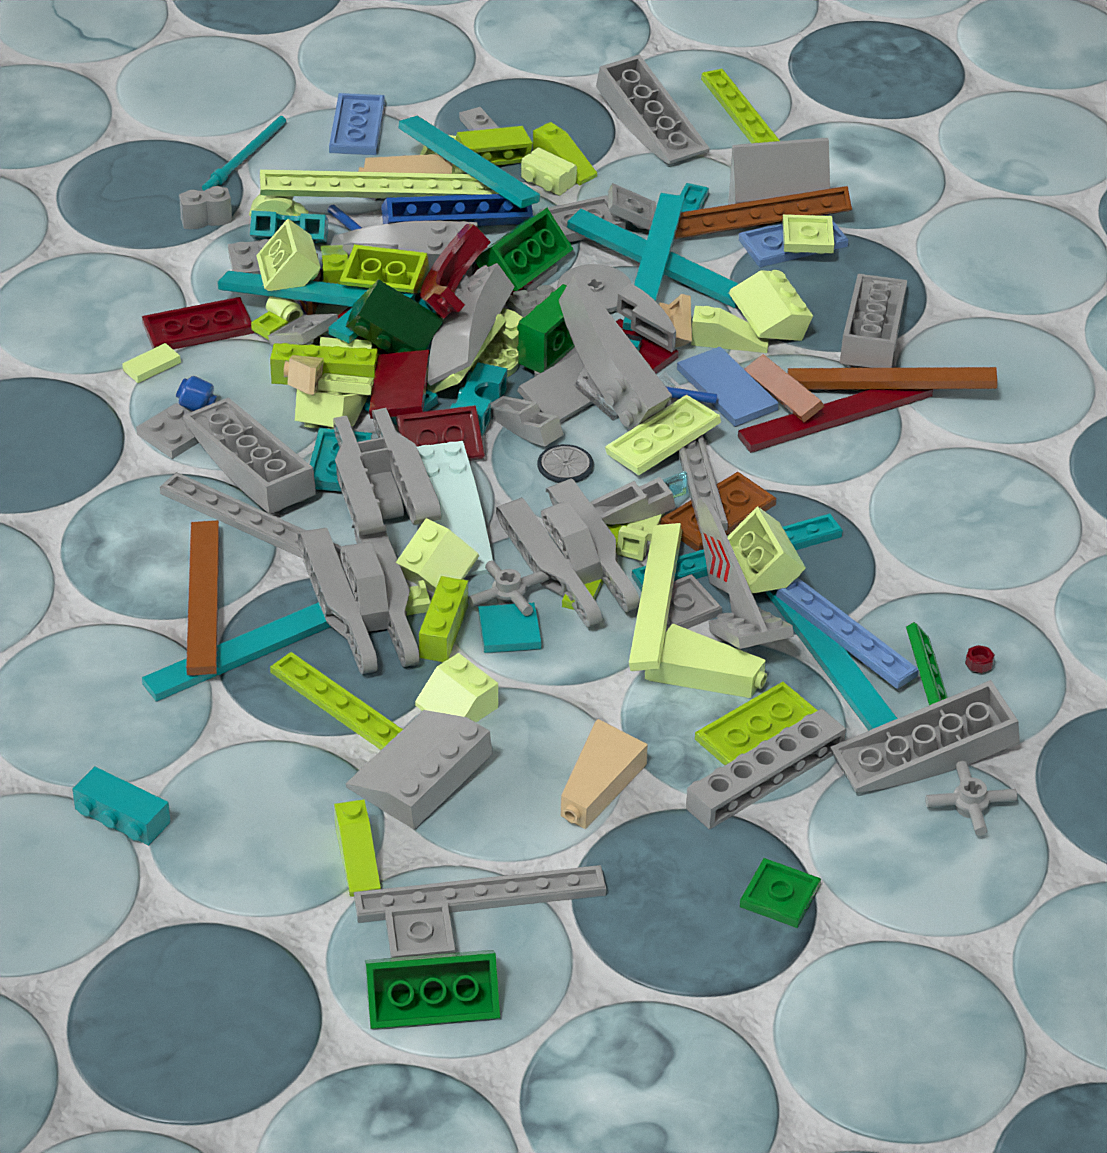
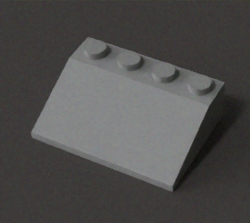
[728,138,830,205]
[346,710,492,830]

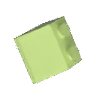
[295,389,368,429]
[396,518,479,593]
[415,653,498,722]

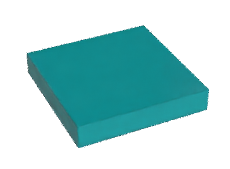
[478,602,541,653]

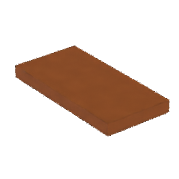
[660,472,776,551]

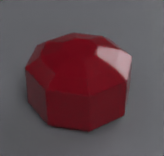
[965,645,995,673]

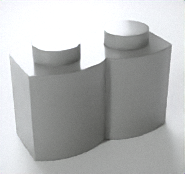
[179,186,232,229]

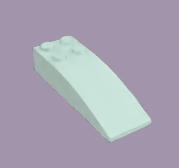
[417,441,493,576]

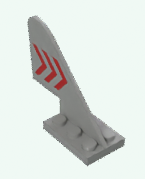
[697,497,794,649]

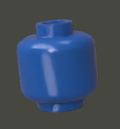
[176,376,217,412]

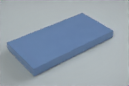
[329,93,385,155]
[739,215,848,268]
[677,347,778,427]

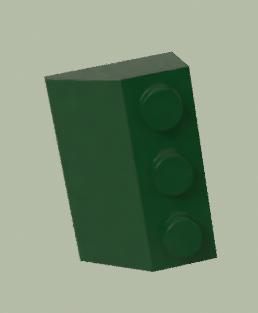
[345,279,443,354]

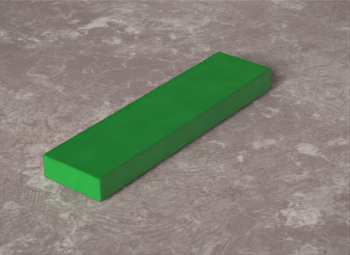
[906,622,948,705]

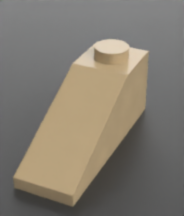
[284,355,324,395]

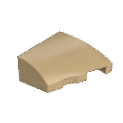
[659,294,692,348]

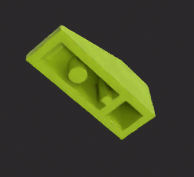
[533,122,597,186]
[321,245,348,284]
[334,799,381,897]

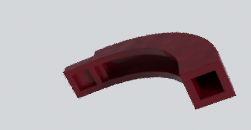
[421,224,491,319]

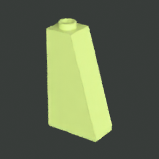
[645,624,767,698]

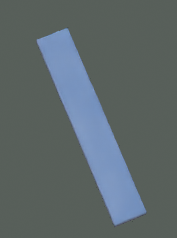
[776,578,919,689]

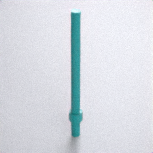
[202,116,286,191]

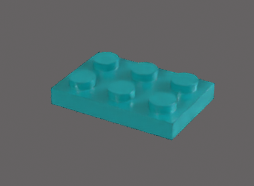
[310,428,372,492]

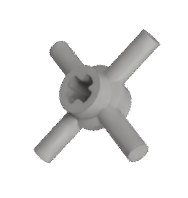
[468,560,549,616]
[925,761,1017,836]

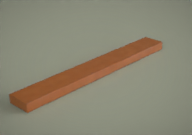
[674,186,852,239]
[788,367,997,390]
[186,520,219,676]

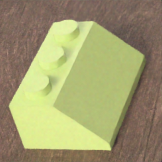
[256,219,321,291]
[729,270,813,341]
[728,506,806,593]

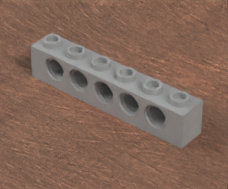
[686,708,846,830]

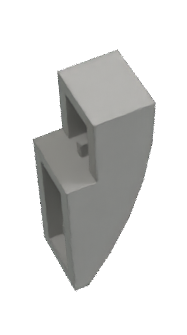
[617,283,676,352]
[491,396,563,446]
[590,477,676,524]

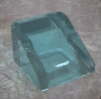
[663,471,687,498]

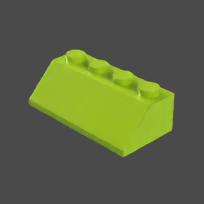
[270,343,381,385]

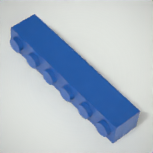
[381,194,533,226]

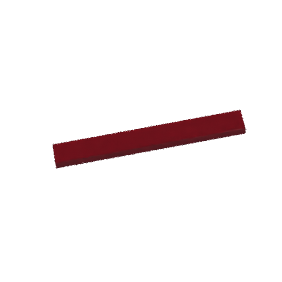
[738,389,933,453]

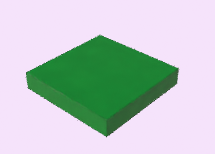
[739,858,821,928]

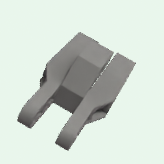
[333,408,441,536]
[496,479,640,627]
[298,524,419,674]

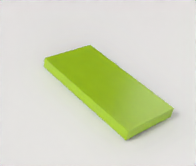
[695,681,818,766]

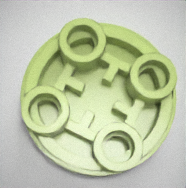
[470,336,519,377]

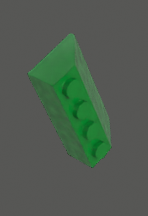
[475,207,573,291]
[365,950,500,1029]

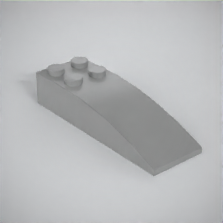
[596,54,710,164]
[331,221,478,277]
[427,263,514,386]
[559,272,672,430]
[840,274,907,368]
[183,398,316,514]
[830,680,1020,793]

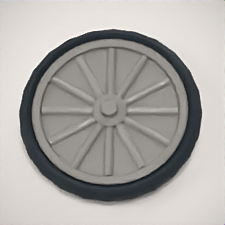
[537,444,594,483]

